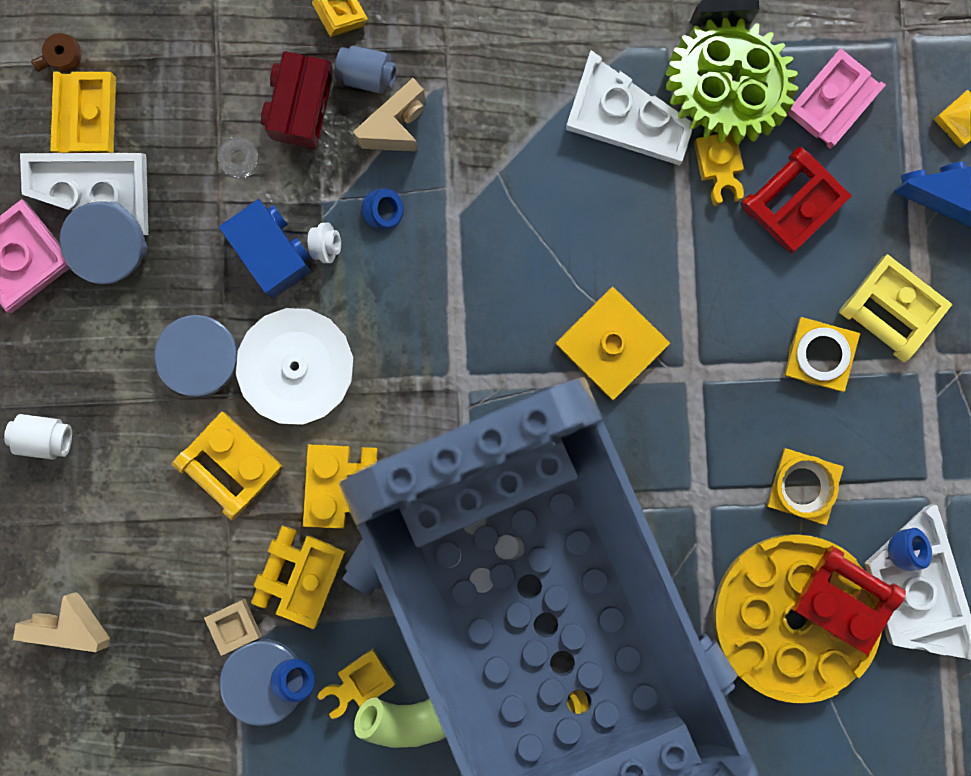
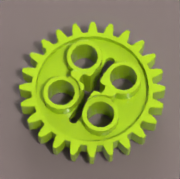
[666,18,798,145]

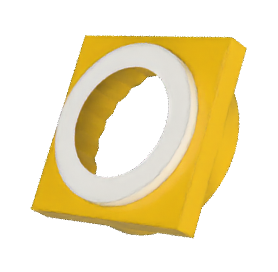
[784,317,860,392]
[766,448,844,525]

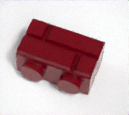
[261,51,334,149]

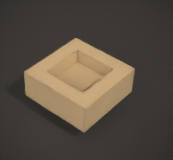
[204,599,262,656]

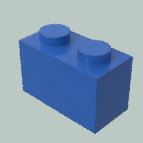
[219,199,312,299]

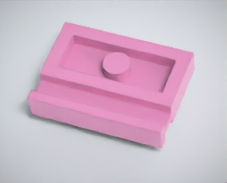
[786,48,885,149]

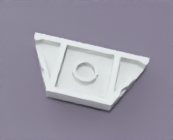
[864,504,971,660]

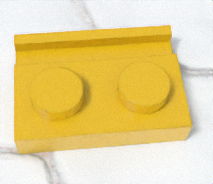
[50,72,116,153]

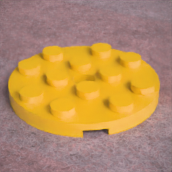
[713,534,882,703]

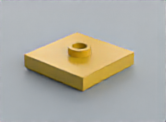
[555,286,670,401]

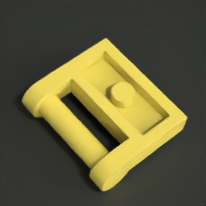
[839,254,952,363]

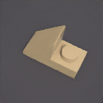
[353,78,426,151]
[13,592,110,652]

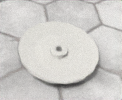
[236,308,353,425]

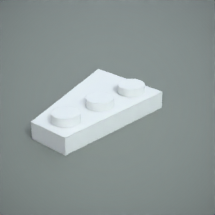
[566,51,692,165]
[20,153,149,235]

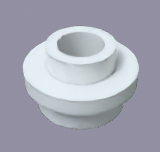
[308,223,341,263]

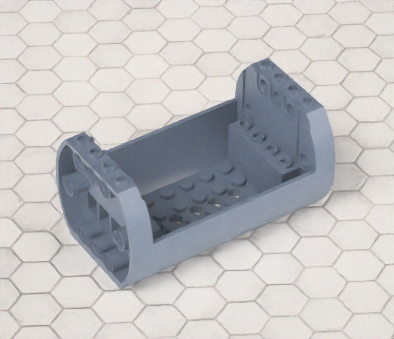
[339,378,759,776]

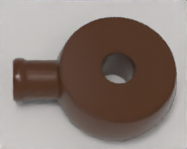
[31,33,82,72]

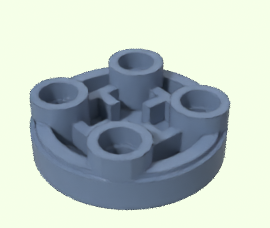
[60,201,147,284]
[154,315,239,397]
[220,638,303,726]

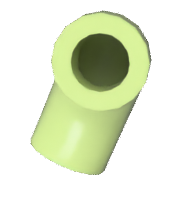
[354,698,446,748]

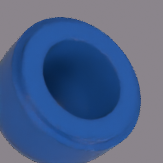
[361,189,403,229]
[888,528,932,571]
[270,659,315,702]

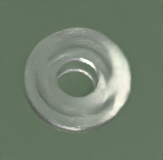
[218,137,259,178]

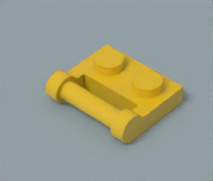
[172,411,284,521]

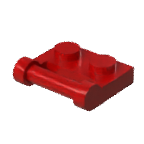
[740,147,852,254]
[791,546,906,655]

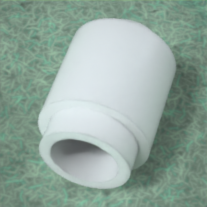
[4,414,72,460]

